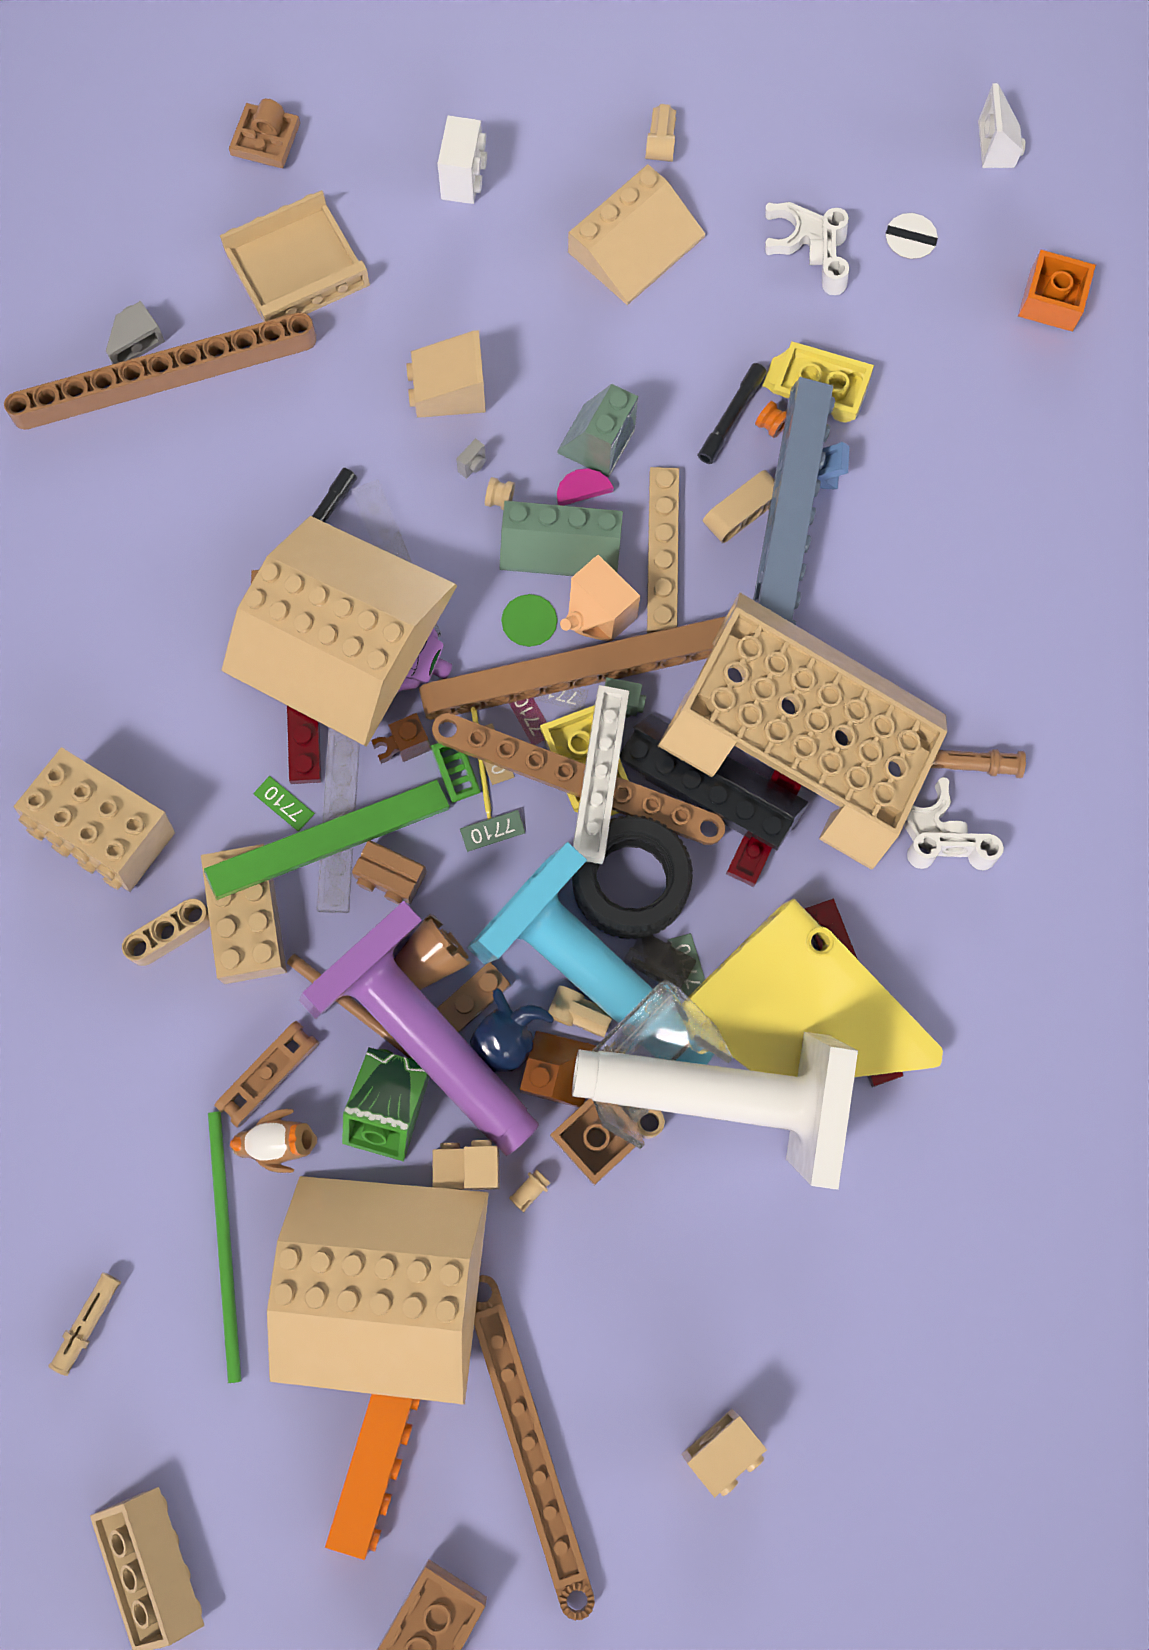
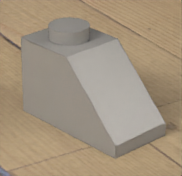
[106,301,165,364]

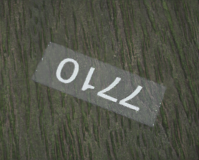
[530,687,589,711]

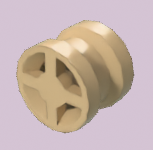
[485,477,515,510]

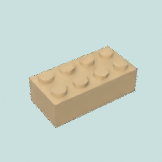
[201,844,287,984]

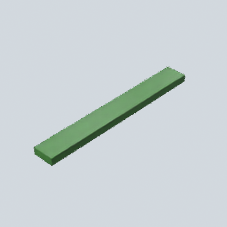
[204,780,450,900]

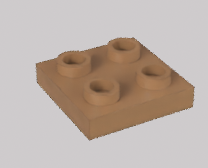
[229,98,300,169]

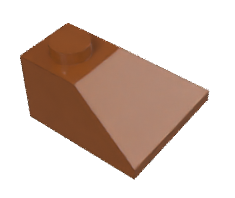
[520,1030,598,1108]

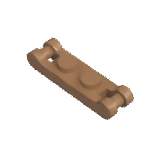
[214,1021,320,1128]

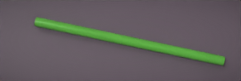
[208,1111,242,1383]

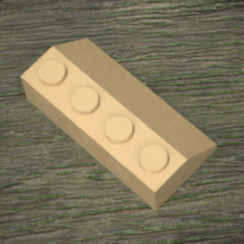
[90,1487,205,1650]

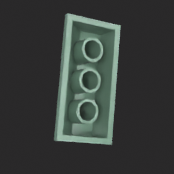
[499,501,623,576]

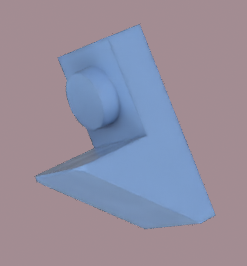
[817,442,850,490]

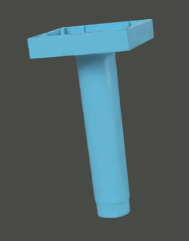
[467,842,716,1065]

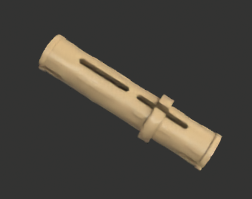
[48,1272,121,1376]

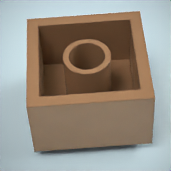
[550,1099,643,1186]

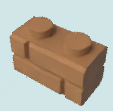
[352,840,427,905]

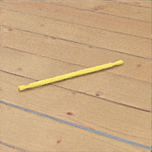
[471,707,491,820]

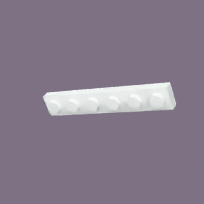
[573,685,629,864]

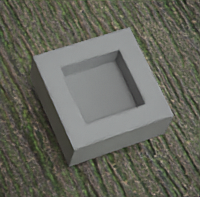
[456,438,486,479]

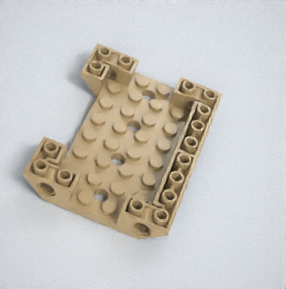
[658,593,947,869]

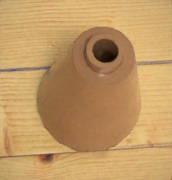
[394,914,471,990]

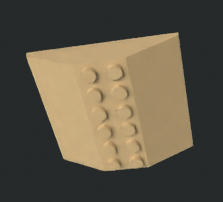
[221,516,457,747]
[267,1176,489,1404]

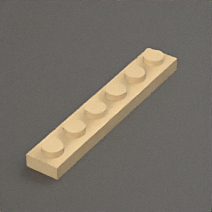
[647,467,679,634]

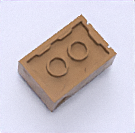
[377,1559,487,1650]

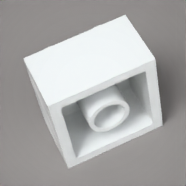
[437,115,487,204]

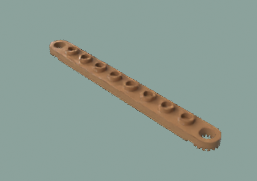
[432,713,725,845]
[474,1275,595,1621]

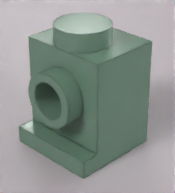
[605,677,646,718]

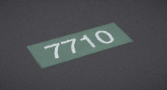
[460,810,525,852]
[667,933,705,999]

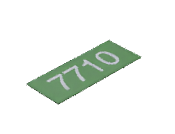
[253,776,315,832]

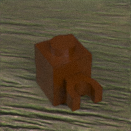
[371,713,431,764]

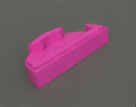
[557,469,614,506]

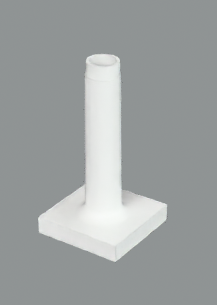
[572,1032,858,1190]

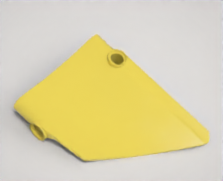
[678,898,943,1077]

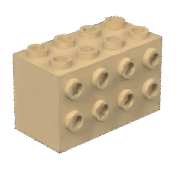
[13,747,175,892]

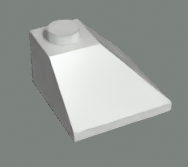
[978,83,1025,168]

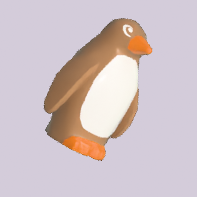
[230,1109,317,1173]

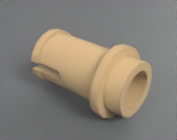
[509,1169,550,1212]

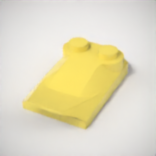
[762,341,874,422]
[540,705,629,816]

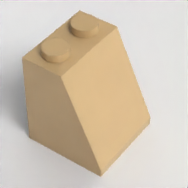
[406,330,486,418]

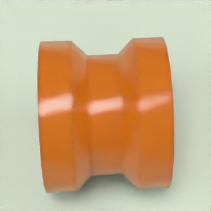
[755,401,787,438]

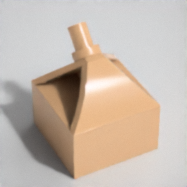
[560,555,640,642]

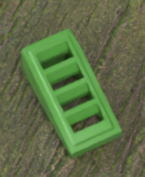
[430,743,481,803]

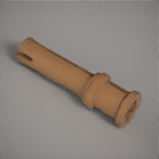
[931,749,1026,778]

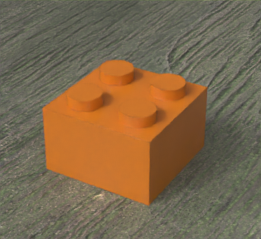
[1018,250,1096,332]

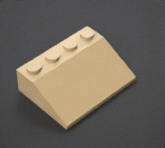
[568,164,705,305]

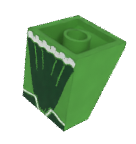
[342,1047,429,1162]

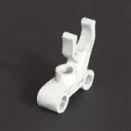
[765,202,849,295]
[897,776,1004,871]

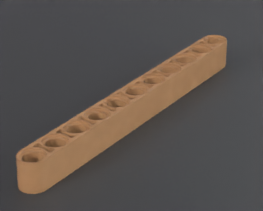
[4,312,316,430]
[419,616,726,720]

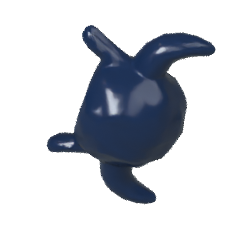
[470,988,554,1072]

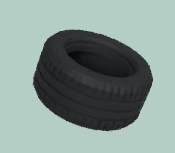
[572,815,693,939]

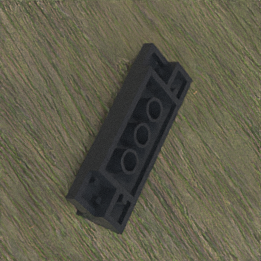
[619,714,809,851]

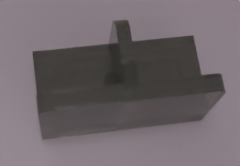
[624,936,696,994]

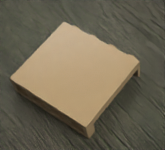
[220,190,370,322]

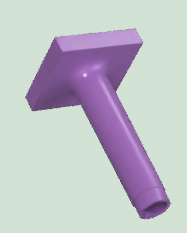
[299,901,539,1156]

